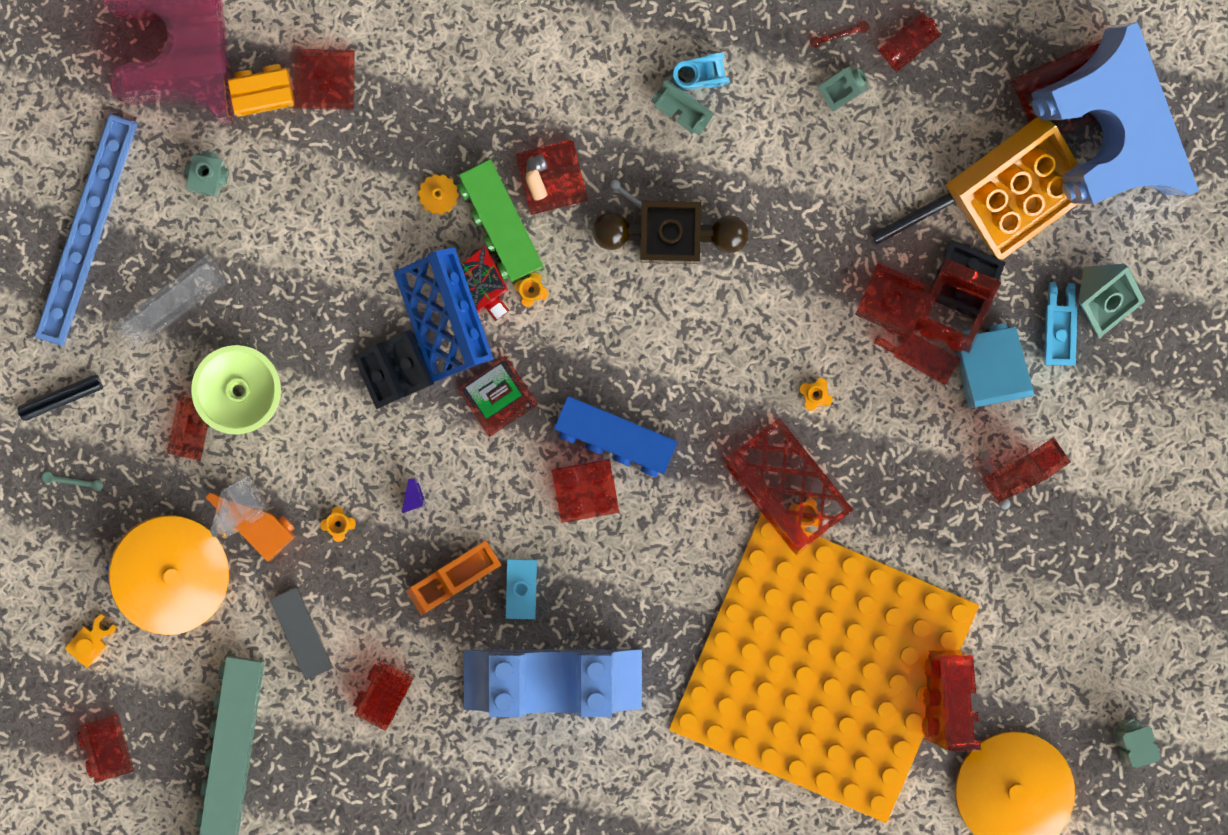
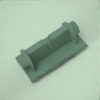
[651,79,714,135]

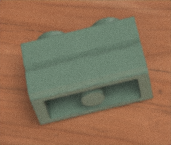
[1112,718,1161,768]

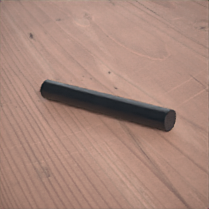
[871,193,955,244]

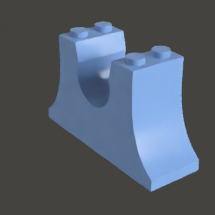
[1031,22,1199,204]
[464,649,642,717]

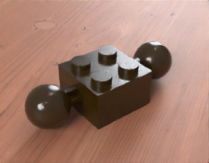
[592,200,749,264]

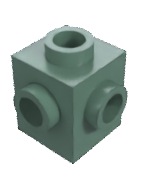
[184,151,229,198]

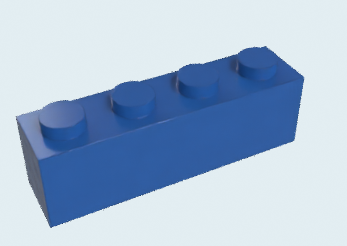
[554,396,678,478]

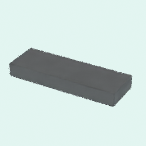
[269,587,333,681]

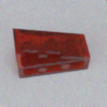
[922,650,981,751]

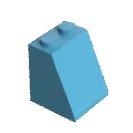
[954,323,1034,409]

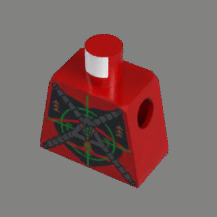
[461,246,509,321]

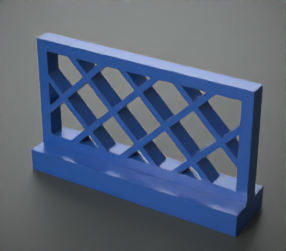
[393,247,494,382]

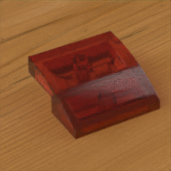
[516,139,588,215]

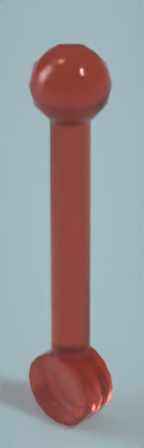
[810,21,869,48]

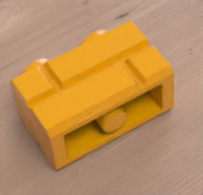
[228,64,295,117]

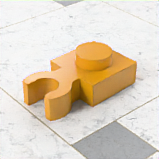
[65,614,117,668]

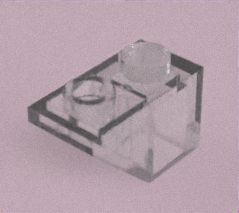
[210,476,269,539]

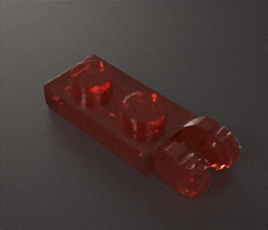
[874,321,960,386]

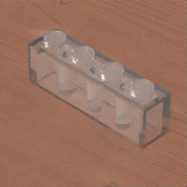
[113,254,230,351]

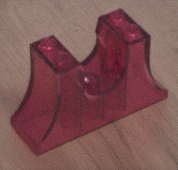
[102,0,235,125]

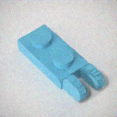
[1044,282,1077,366]

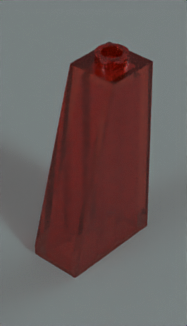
[981,437,1071,503]

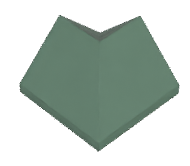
[1078,264,1145,338]

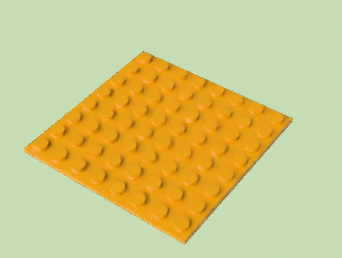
[669,512,979,823]

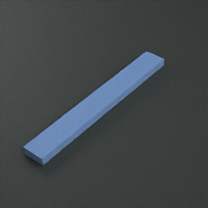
[34,113,138,347]

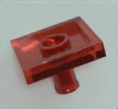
[294,49,355,110]

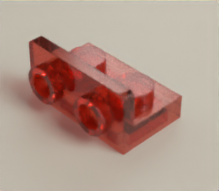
[77,714,135,783]

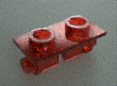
[878,12,942,73]

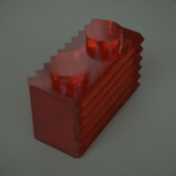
[353,660,415,731]

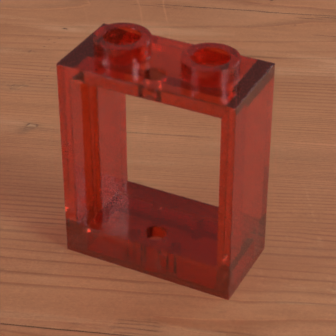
[915,258,1001,353]

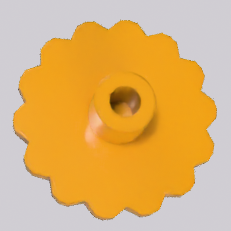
[418,174,459,215]

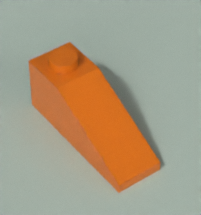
[206,493,296,561]

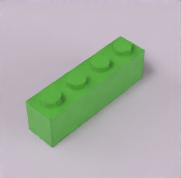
[457,159,544,283]

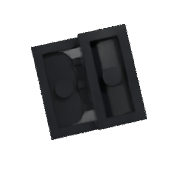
[927,240,1006,321]
[353,330,434,409]

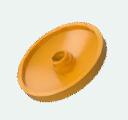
[108,515,229,635]
[955,731,1075,835]

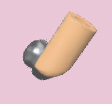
[526,154,548,200]

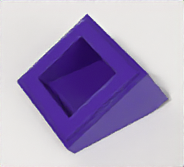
[402,478,426,513]

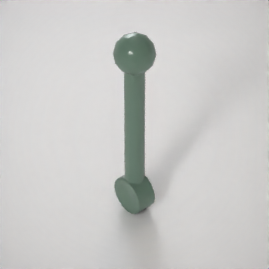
[42,472,103,491]

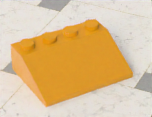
[946,117,1078,260]

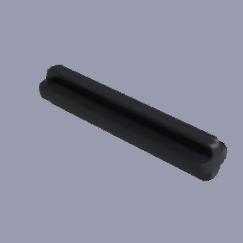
[17,375,103,421]

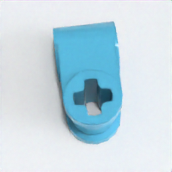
[671,53,730,91]

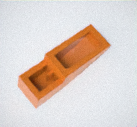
[406,540,501,616]

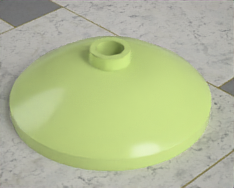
[191,345,281,435]

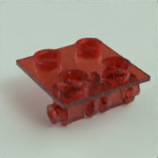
[552,459,620,523]

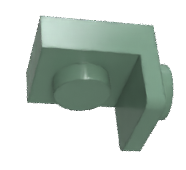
[817,65,869,111]

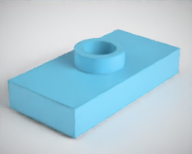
[506,559,537,619]

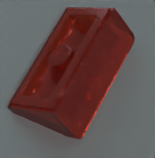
[167,396,208,461]

